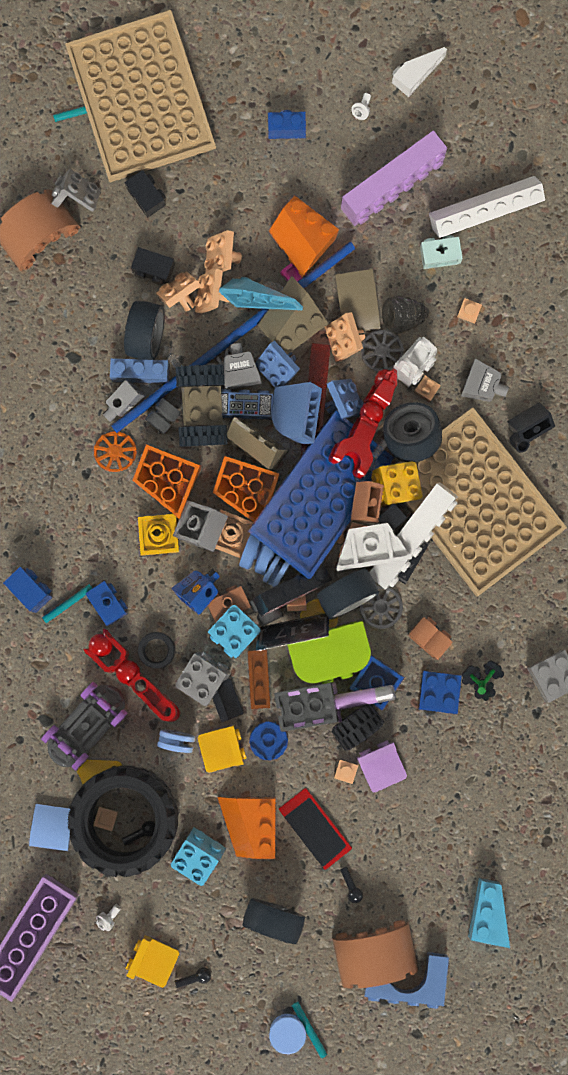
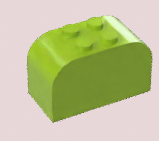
[287,620,371,684]

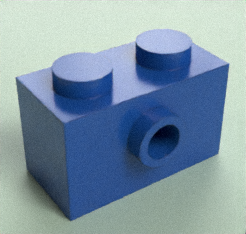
[268,110,306,139]
[85,581,128,627]

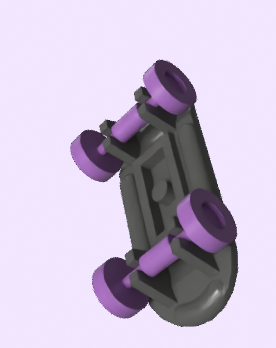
[41,682,128,771]

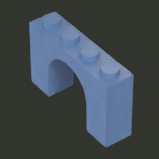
[364,952,449,1009]

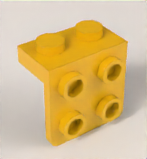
[372,461,423,508]
[198,725,247,773]
[125,935,179,987]

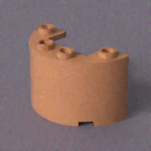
[0,190,81,271]
[332,920,419,988]

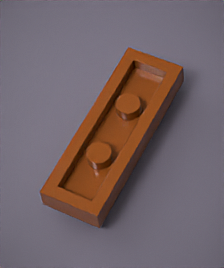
[248,650,270,709]

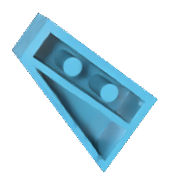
[468,878,510,948]

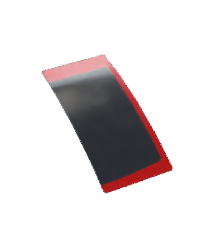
[279,788,352,870]

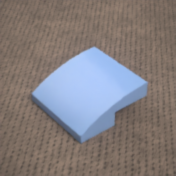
[29,804,70,851]

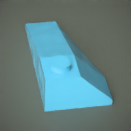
[219,277,303,310]

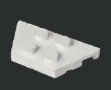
[336,523,412,571]

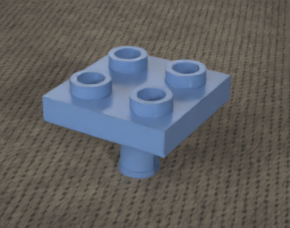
[255,341,300,387]
[325,379,364,419]

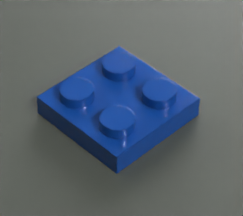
[418,671,462,714]

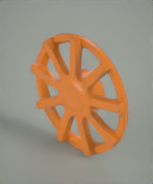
[94,431,137,472]

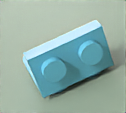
[208,605,261,658]
[171,827,226,886]

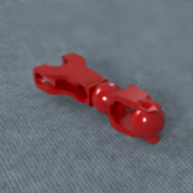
[328,368,398,479]
[84,629,181,722]

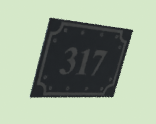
[256,613,329,651]

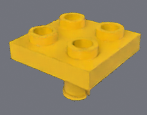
[138,514,179,556]

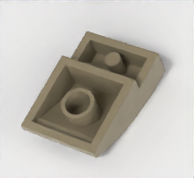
[335,269,381,332]

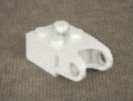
[393,337,437,388]

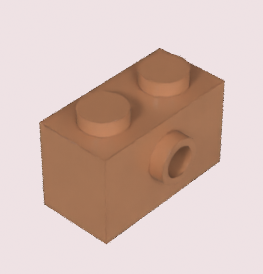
[208,585,251,623]

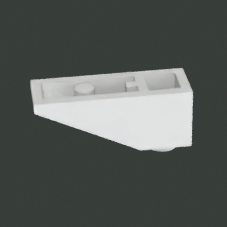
[392,47,447,97]

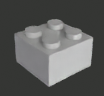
[173,500,228,552]
[527,650,568,703]

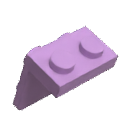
[357,740,407,792]

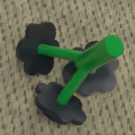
[462,660,504,701]

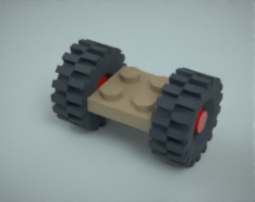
[176,365,228,447]

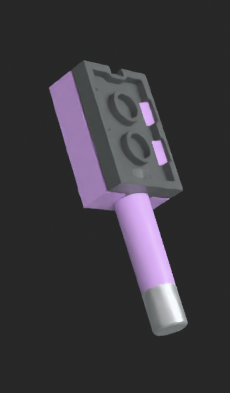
[274,683,396,732]

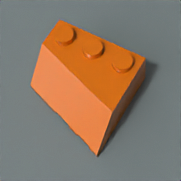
[269,195,339,278]

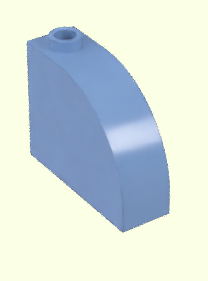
[272,382,322,444]

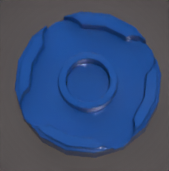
[249,721,288,760]

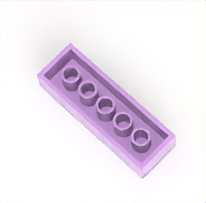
[341,130,447,226]
[0,874,79,1002]

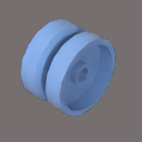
[239,534,275,576]

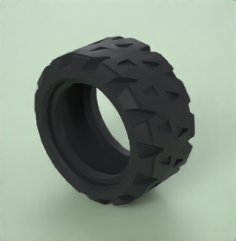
[68,766,178,877]

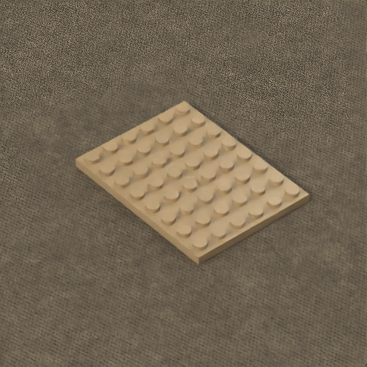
[65,10,216,182]
[397,408,567,597]

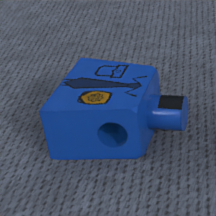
[171,569,220,615]

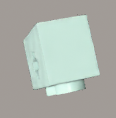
[420,235,463,269]

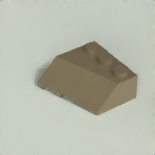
[257,276,329,355]
[227,417,289,470]

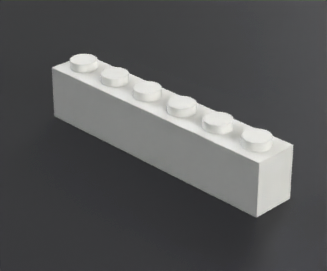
[429,176,545,238]
[369,482,458,589]

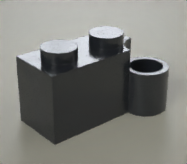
[507,402,555,453]

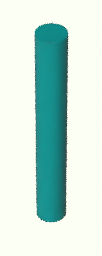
[53,106,87,122]
[42,584,93,624]
[291,1001,328,1059]

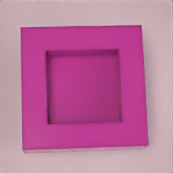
[280,263,307,282]

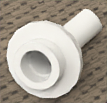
[351,93,371,120]
[96,904,121,931]

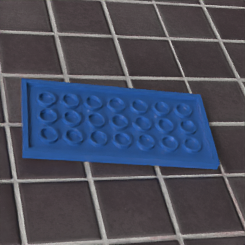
[248,410,394,579]

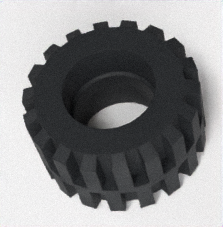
[331,704,384,751]

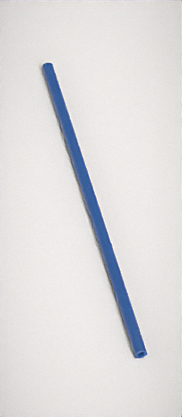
[111,242,355,433]

